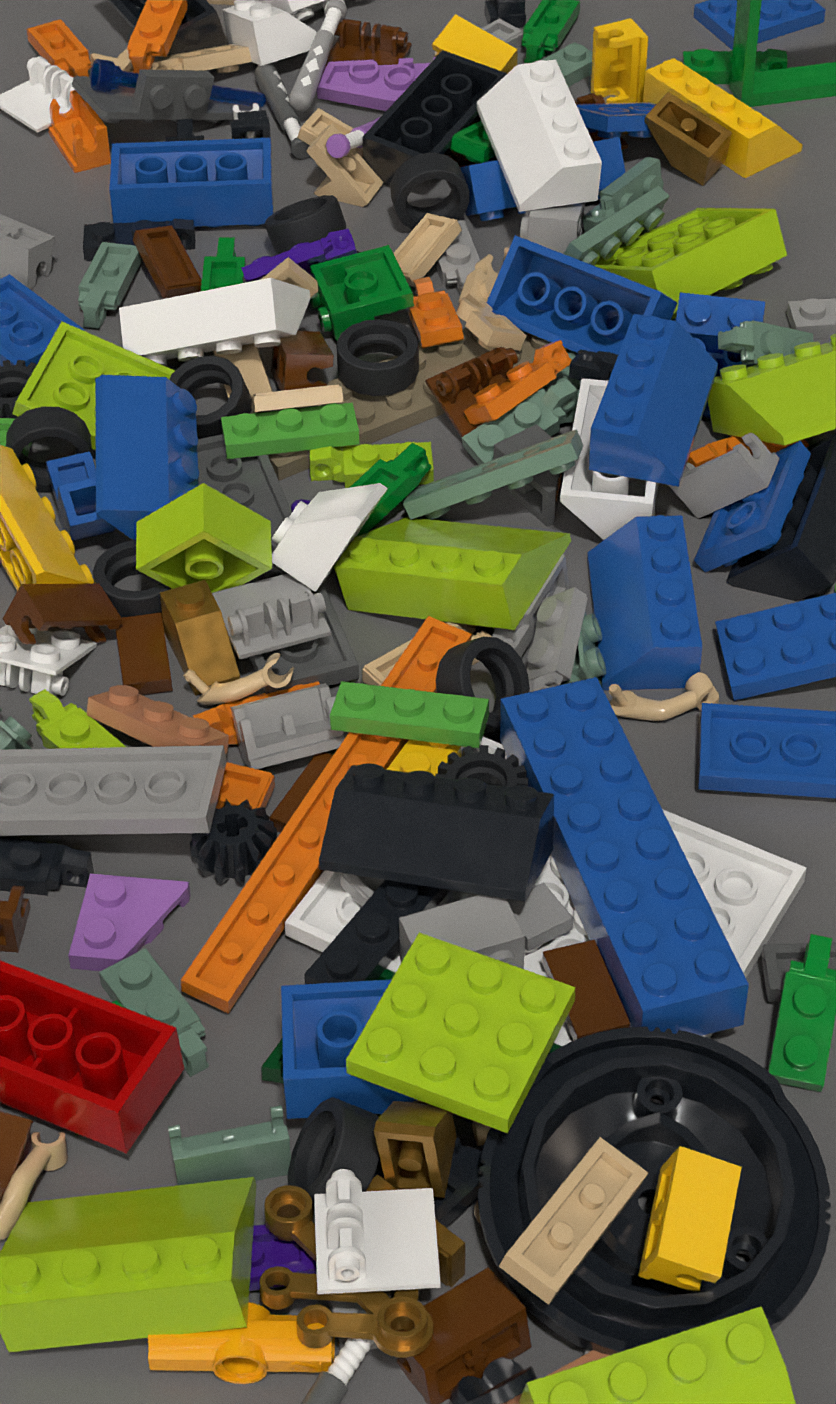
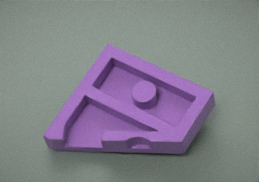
[68,874,191,971]

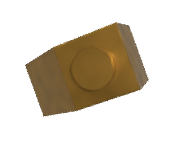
[644,92,732,186]
[160,580,240,696]
[374,1100,456,1198]

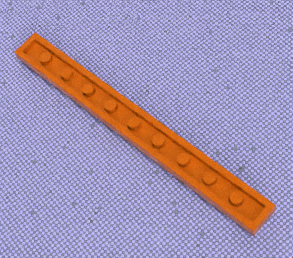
[181,616,472,1013]

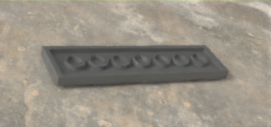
[197,434,359,694]

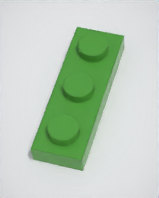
[221,402,359,459]
[330,681,489,748]

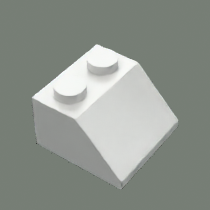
[222,0,317,66]
[271,483,388,592]

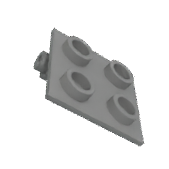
[212,573,331,659]

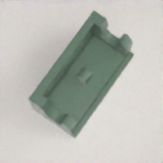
[168,1105,291,1185]

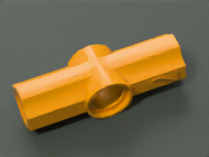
[148,1302,335,1384]

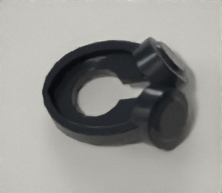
[451,1357,538,1404]

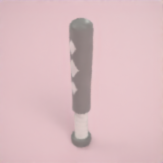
[289,0,347,112]

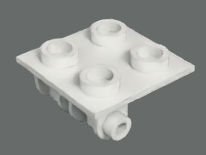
[0,57,75,133]
[0,625,97,696]
[314,1169,441,1294]

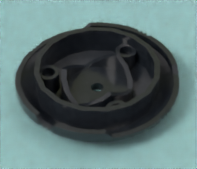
[478,1027,831,1355]

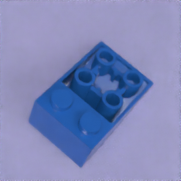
[676,292,765,418]

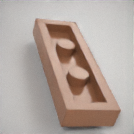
[87,685,229,754]

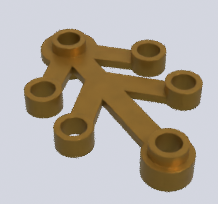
[259,1185,433,1358]

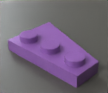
[317,57,436,111]

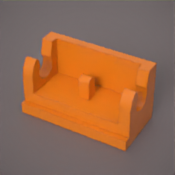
[48,90,111,173]

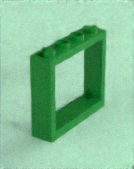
[729,0,836,107]

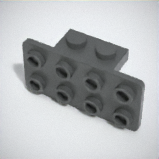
[72,69,233,123]

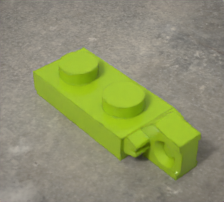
[309,442,434,488]
[29,689,126,749]

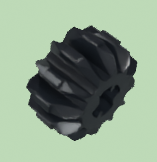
[190,799,277,886]

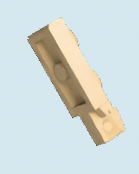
[150,44,252,73]

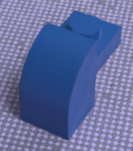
[46,451,115,541]

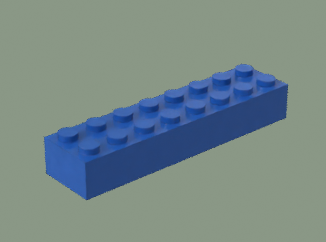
[500,677,749,1036]

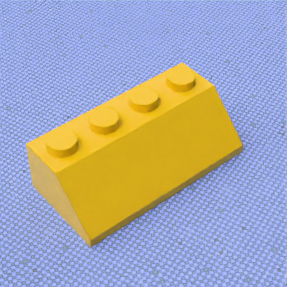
[643,58,802,178]
[0,445,94,591]

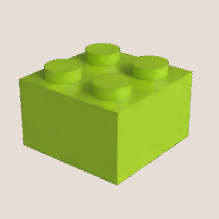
[136,483,272,593]

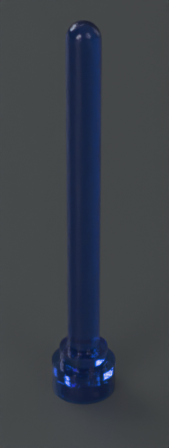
[90,59,266,107]

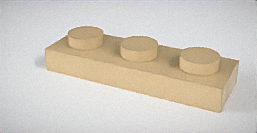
[499,1137,648,1305]

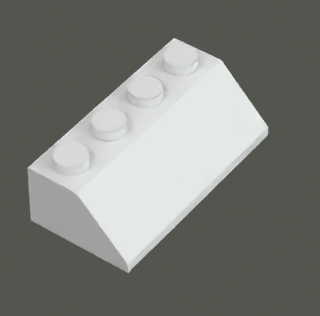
[476,60,602,212]
[119,278,310,366]
[560,378,659,540]

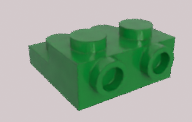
[310,245,414,341]

